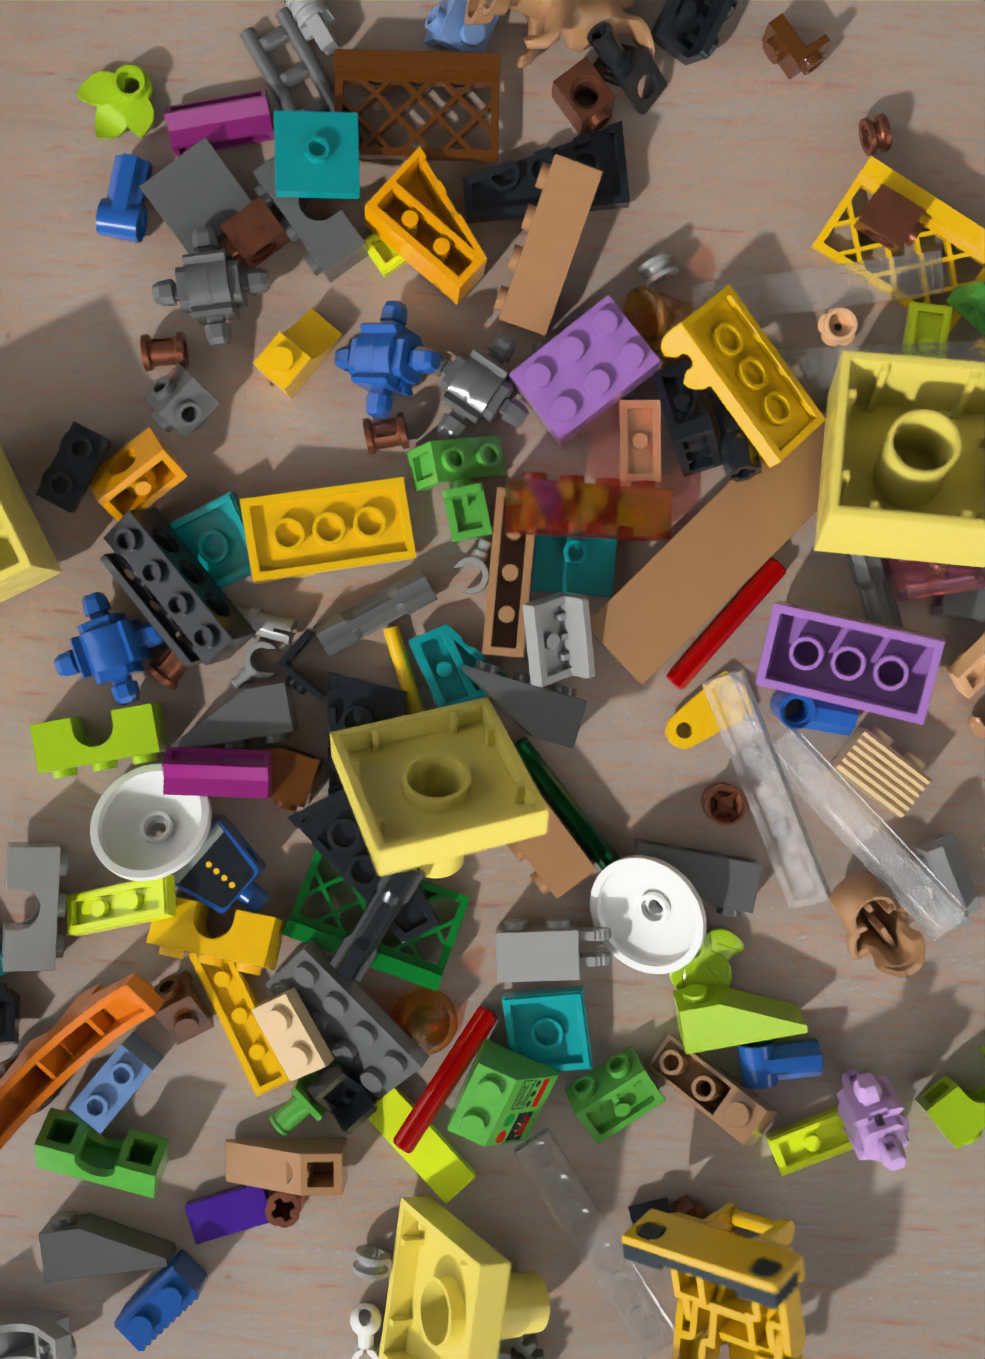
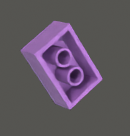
[509,295,660,447]

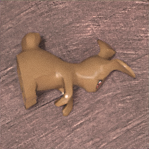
[464,0,655,68]

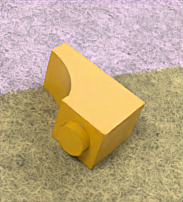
[253,308,343,399]

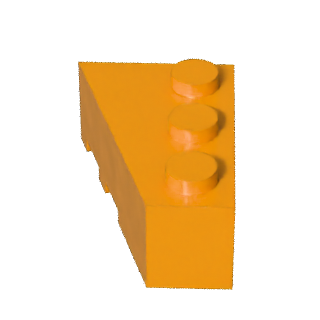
[365,146,487,305]

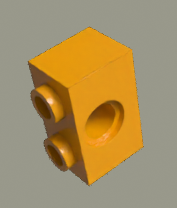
[89,427,188,521]

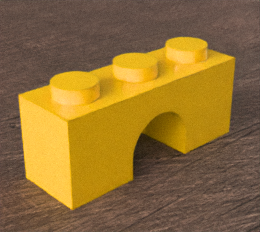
[146,897,286,976]

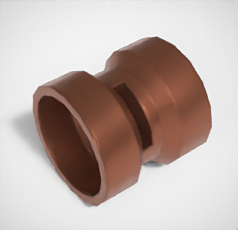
[701,782,748,826]

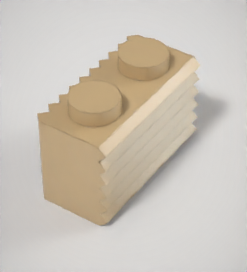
[829,726,932,818]

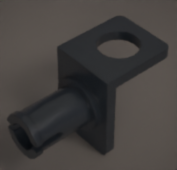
[587,22,667,115]

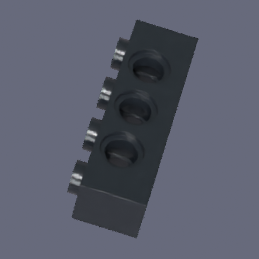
[100,508,257,668]

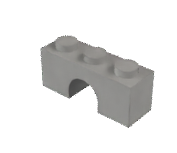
[2,842,68,972]

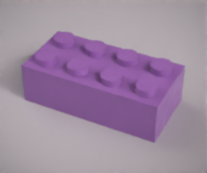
[755,600,945,725]

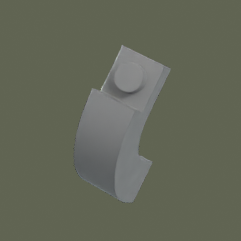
[0,1308,77,1359]

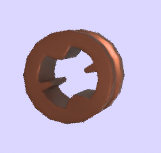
[859,113,892,156]

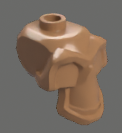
[830,871,925,978]

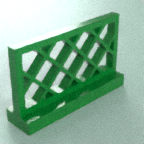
[282,849,470,991]

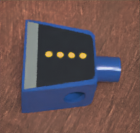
[170,816,272,914]

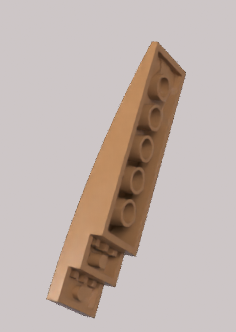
[590,398,826,685]

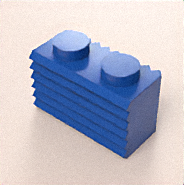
[114,1249,208,1351]

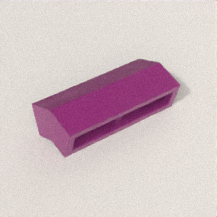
[164,89,274,157]
[162,747,273,799]

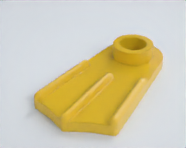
[665,671,754,749]

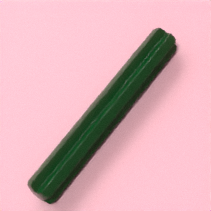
[514,737,620,871]

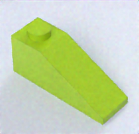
[673,983,808,1054]

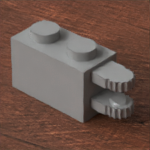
[495,917,612,983]

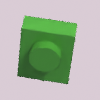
[442,478,493,543]

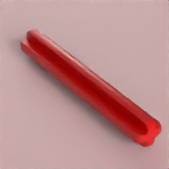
[666,558,787,689]
[393,1006,497,1154]

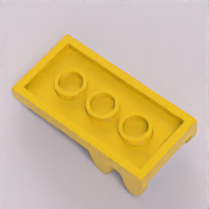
[661,284,826,467]
[239,477,417,584]

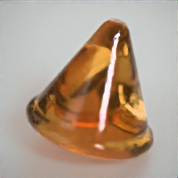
[623,286,693,354]
[391,987,458,1055]

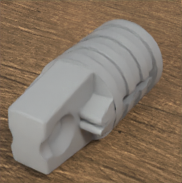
[283,0,341,56]

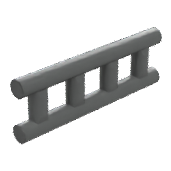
[240,7,364,146]

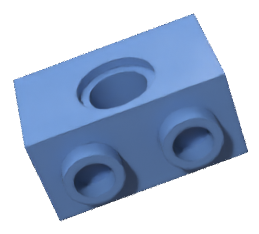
[69,1032,164,1134]

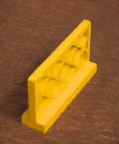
[811,156,985,333]

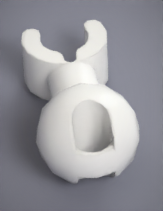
[350,1303,382,1359]

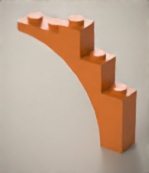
[0,973,165,1150]

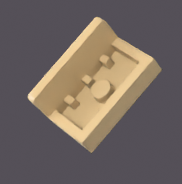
[251,987,334,1081]

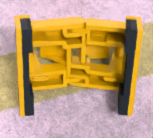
[622,1202,806,1359]

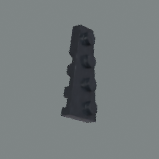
[463,121,630,224]
[327,672,408,795]
[288,787,440,943]

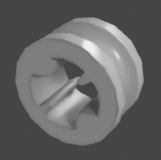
[638,251,679,289]
[352,1244,391,1280]

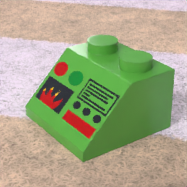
[447,1038,559,1147]

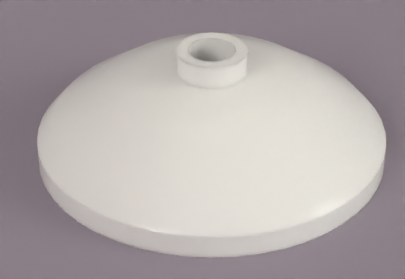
[90,764,212,881]
[590,855,706,974]

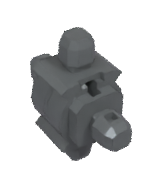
[152,226,271,347]
[432,334,529,439]

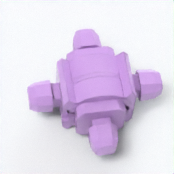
[836,1068,910,1171]

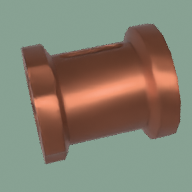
[140,331,189,371]
[363,412,410,455]
[146,639,188,690]
[265,1190,307,1228]

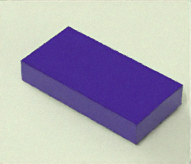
[184,1185,270,1245]

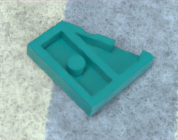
[408,624,510,708]

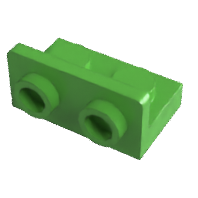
[565,1047,666,1144]

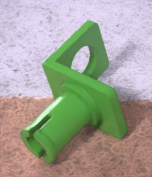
[269,1051,351,1136]

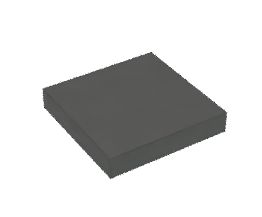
[139,137,252,254]

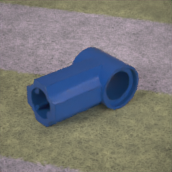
[96,153,153,243]
[770,690,858,736]
[738,1038,823,1089]

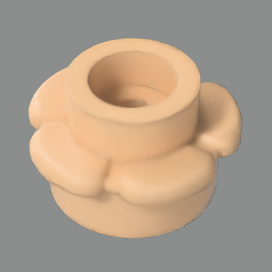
[818,307,858,347]

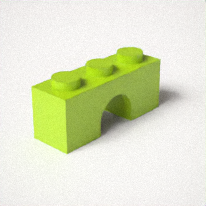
[29,702,169,779]
[915,1044,985,1150]

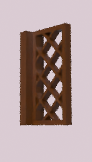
[334,49,500,162]

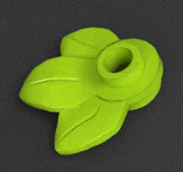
[76,65,155,140]
[669,927,744,990]

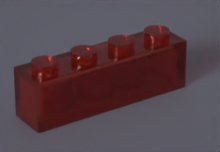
[505,472,672,542]

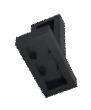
[652,359,723,477]

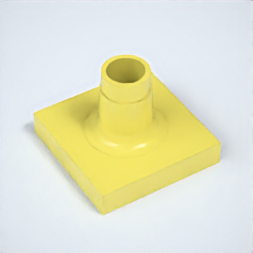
[330,697,548,878]
[379,1196,550,1359]

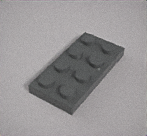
[265,939,429,1099]

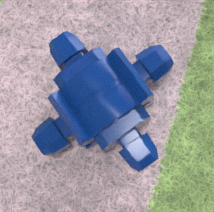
[334,300,441,418]
[54,592,165,706]

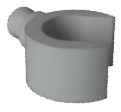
[454,538,492,595]
[231,642,279,690]

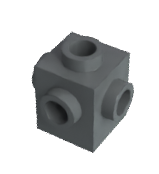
[145,363,220,438]

